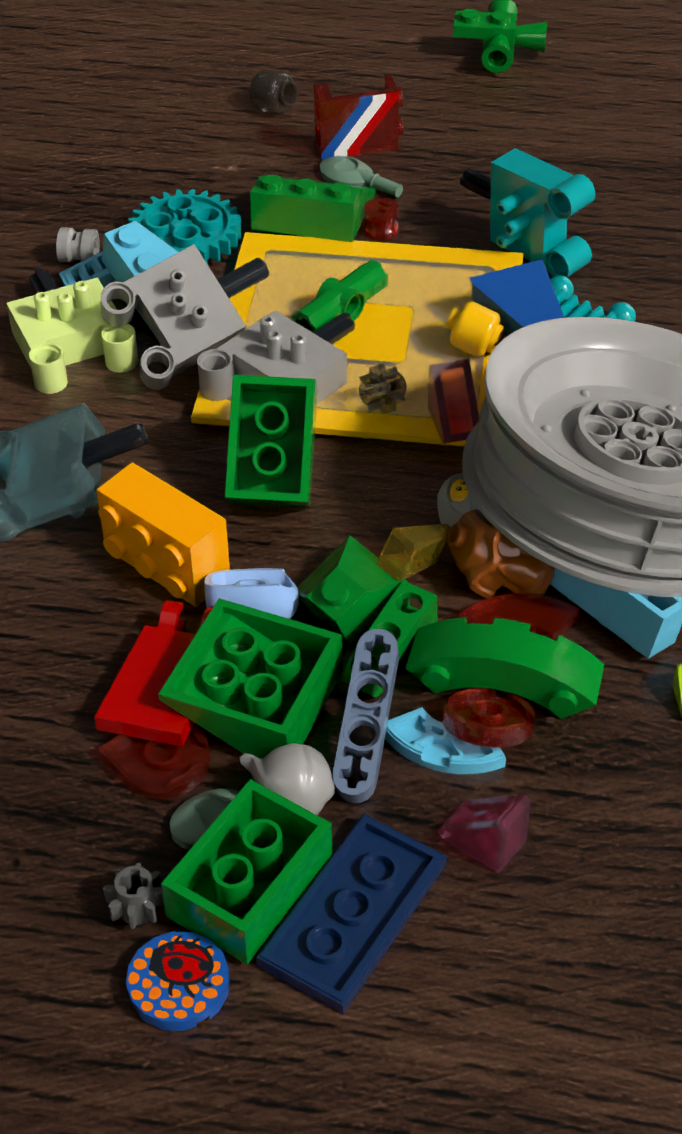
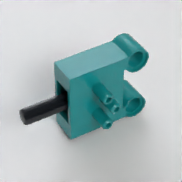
[460,148,596,277]

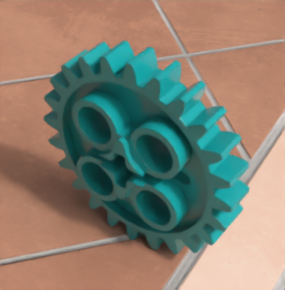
[128,189,241,265]

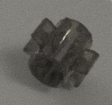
[359,363,407,414]

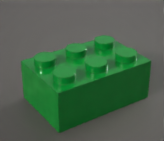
[225,375,318,508]
[161,779,332,965]

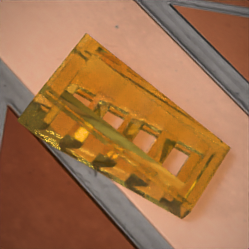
[377,524,451,580]

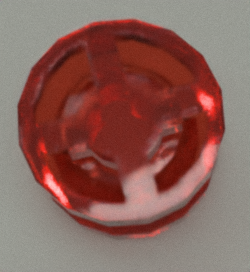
[365,197,399,240]

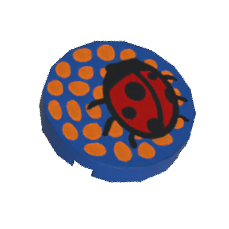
[126,931,230,1031]

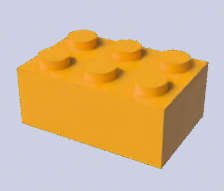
[96,462,230,607]

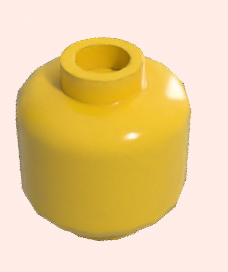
[445,301,505,357]

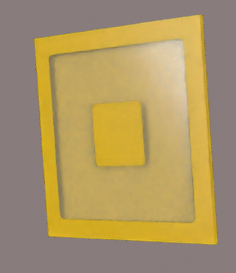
[191,232,524,446]

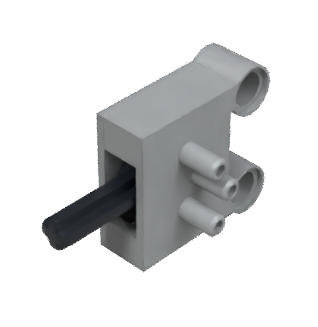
[101,244,269,390]
[197,310,355,404]

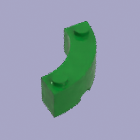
[406,617,605,719]

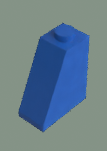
[470,259,565,336]

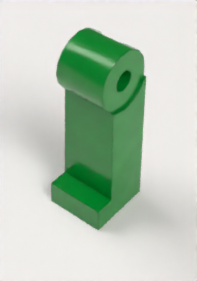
[343,580,437,698]

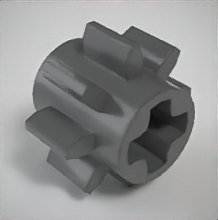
[103,863,164,929]

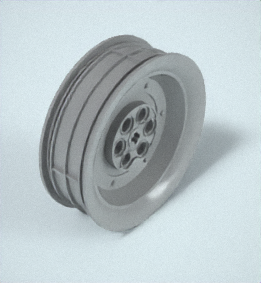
[462,317,682,597]

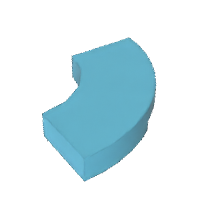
[385,707,506,774]

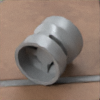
[56,227,100,263]

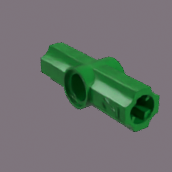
[292,259,388,333]

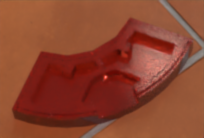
[457,593,580,641]

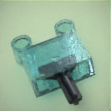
[0,403,148,541]

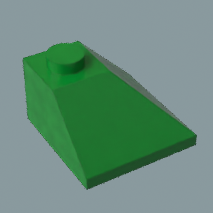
[297,535,408,645]

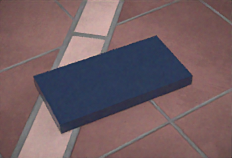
[256,813,447,1015]

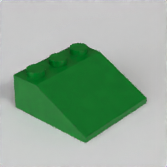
[250,175,375,242]
[158,598,343,759]

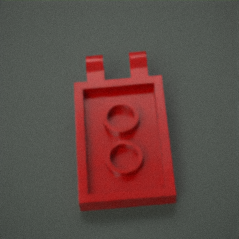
[94,600,212,747]

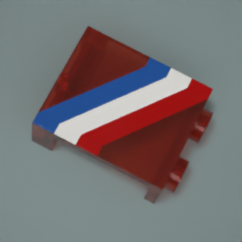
[314,75,404,159]

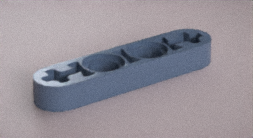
[333,629,399,803]

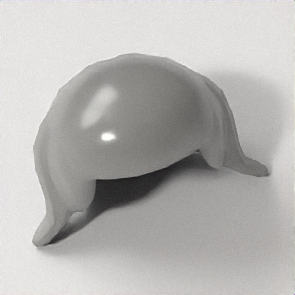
[240,743,335,815]

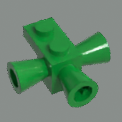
[453,0,547,73]

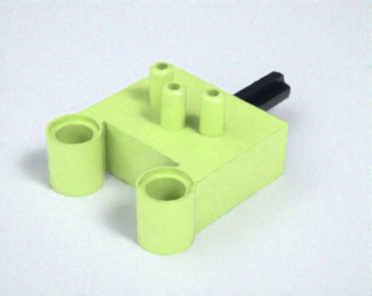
[6,268,139,394]

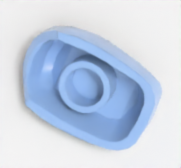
[204,568,299,619]

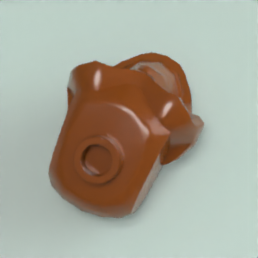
[448,509,554,599]

